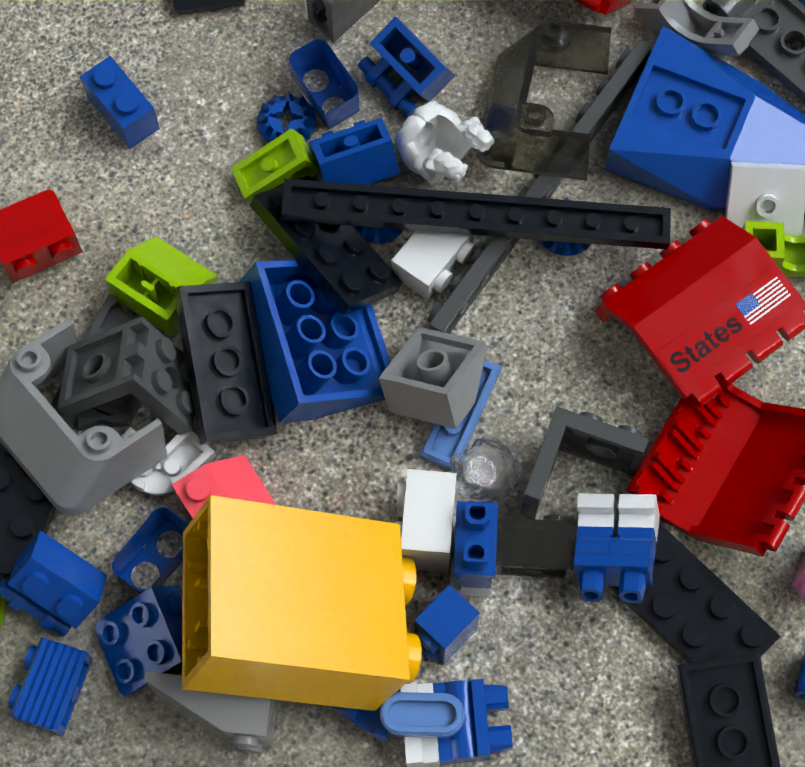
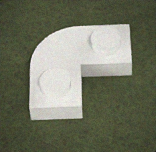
[121,427,216,496]

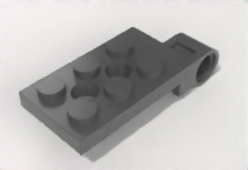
[703,0,805,102]

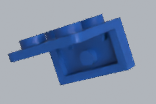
[95,586,182,695]

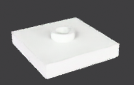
[725,162,805,236]

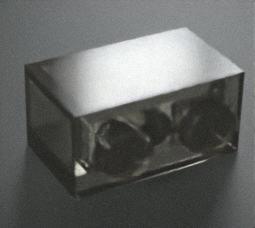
[496,513,577,579]

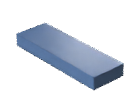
[420,359,502,473]

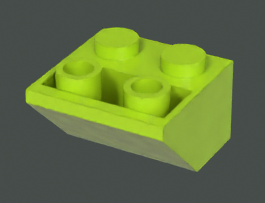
[104,236,218,337]

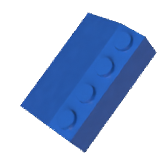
[239,259,391,423]

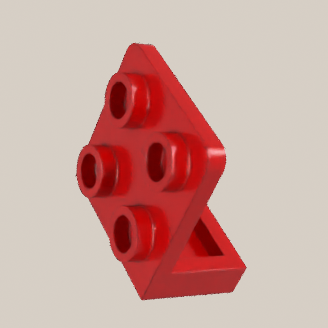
[0,190,83,283]

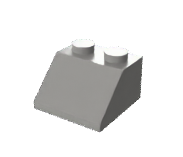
[379,327,487,429]

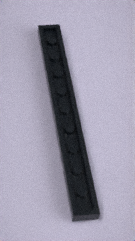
[281,178,671,250]

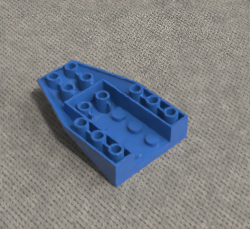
[604,26,805,217]

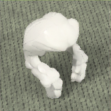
[396,101,494,185]

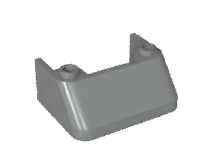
[0,319,167,516]

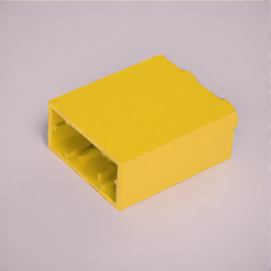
[182,495,422,711]

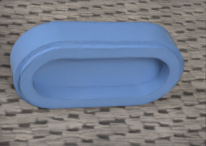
[380,692,465,738]

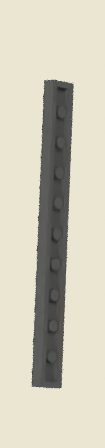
[427,39,652,334]

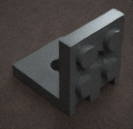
[57,316,195,435]
[520,406,649,521]

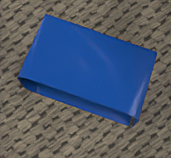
[289,39,360,129]
[112,507,189,594]

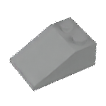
[144,672,278,754]

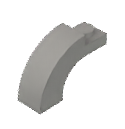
[634,0,760,60]

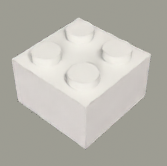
[395,469,457,573]

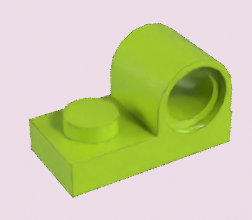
[231,129,319,202]

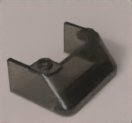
[477,21,612,181]

